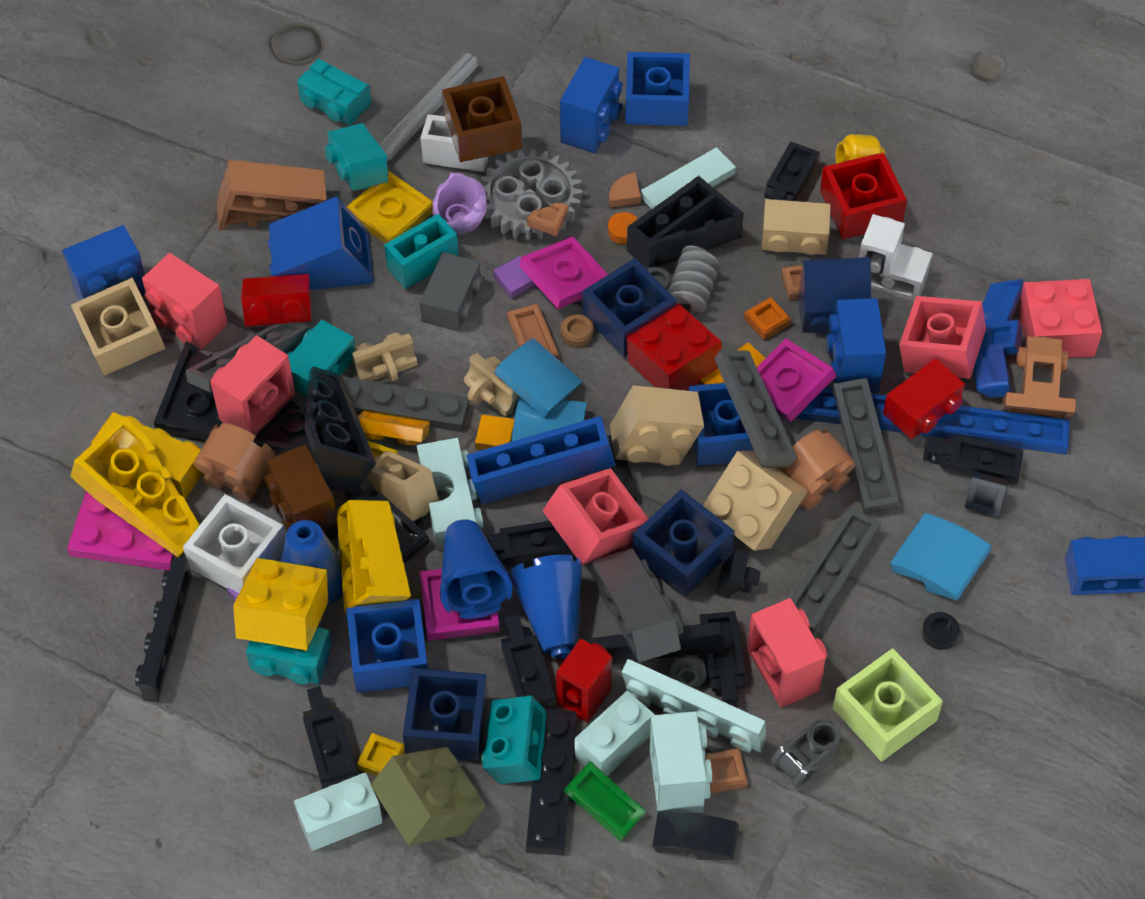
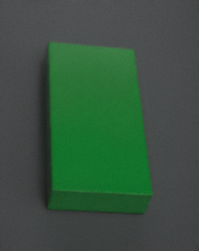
[564,761,646,842]

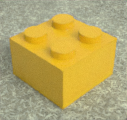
[233,558,328,650]

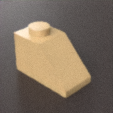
[367,451,439,521]

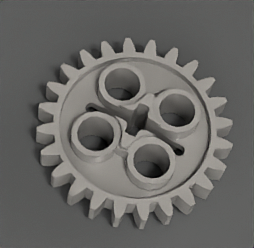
[481,150,582,240]

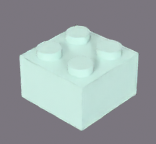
[649,711,712,813]

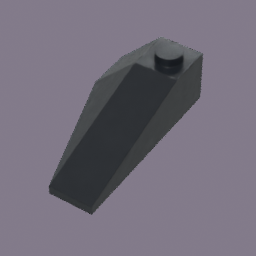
[304,366,376,494]

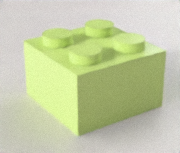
[833,648,943,762]

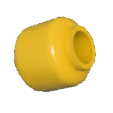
[835,134,885,163]

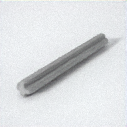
[379,53,478,161]

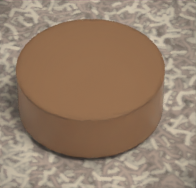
[561,314,594,348]

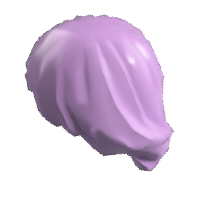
[433,173,487,235]

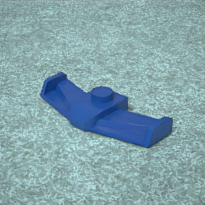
[973,279,1024,398]

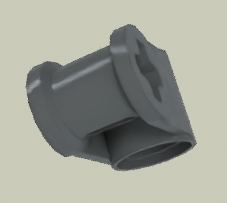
[771,718,841,789]

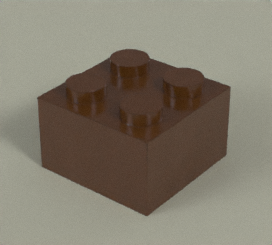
[442,76,522,163]
[264,444,338,539]

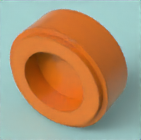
[608,212,638,245]

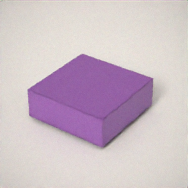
[493,256,536,299]

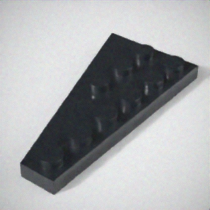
[153,341,316,462]

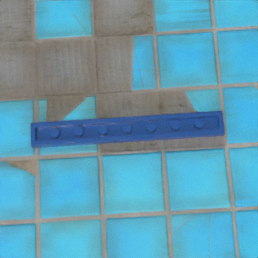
[795,388,1070,455]

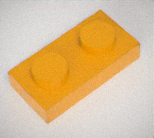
[358,411,430,445]

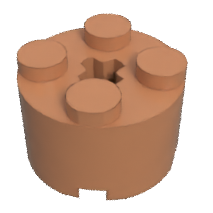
[194,423,276,502]
[777,428,855,511]

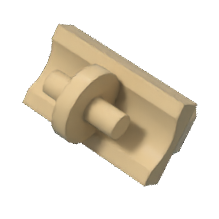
[352,332,418,382]
[464,353,519,417]

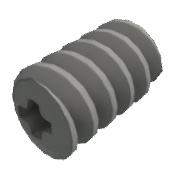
[668,246,720,315]

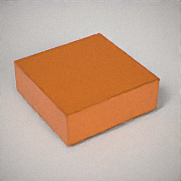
[744,297,791,340]

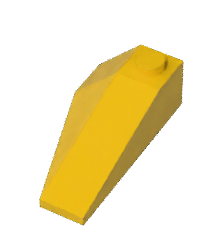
[70,415,200,557]

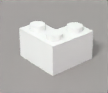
[420,114,489,172]
[859,214,933,301]

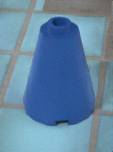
[440,519,513,619]
[280,520,343,607]
[510,555,582,660]

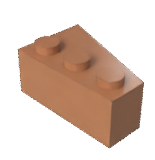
[216,160,326,230]

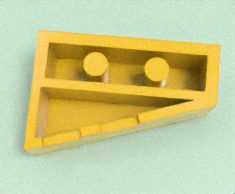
[336,500,411,614]

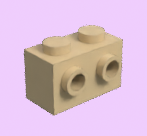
[761,199,830,255]

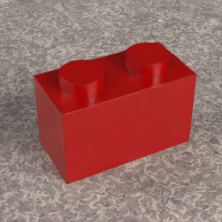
[241,274,312,326]
[883,358,965,440]
[556,638,612,723]

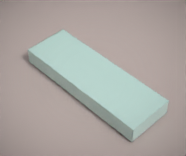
[640,147,736,209]

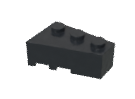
[627,175,744,269]

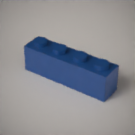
[466,416,616,505]
[1065,535,1145,595]

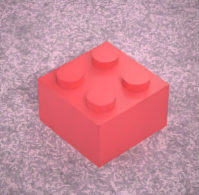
[142,252,228,350]
[1017,279,1102,358]
[899,296,986,379]
[210,335,296,435]
[543,468,649,565]
[747,598,827,708]

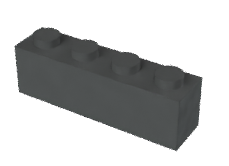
[592,548,683,663]

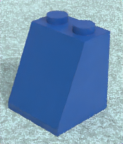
[268,196,374,290]

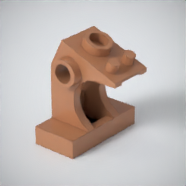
[1001,336,1076,419]

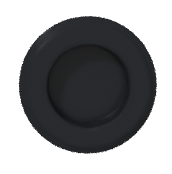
[922,612,960,650]

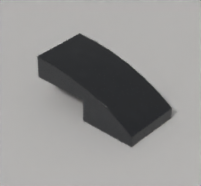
[652,811,739,860]

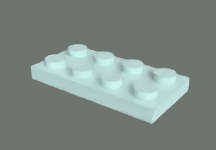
[622,659,767,753]

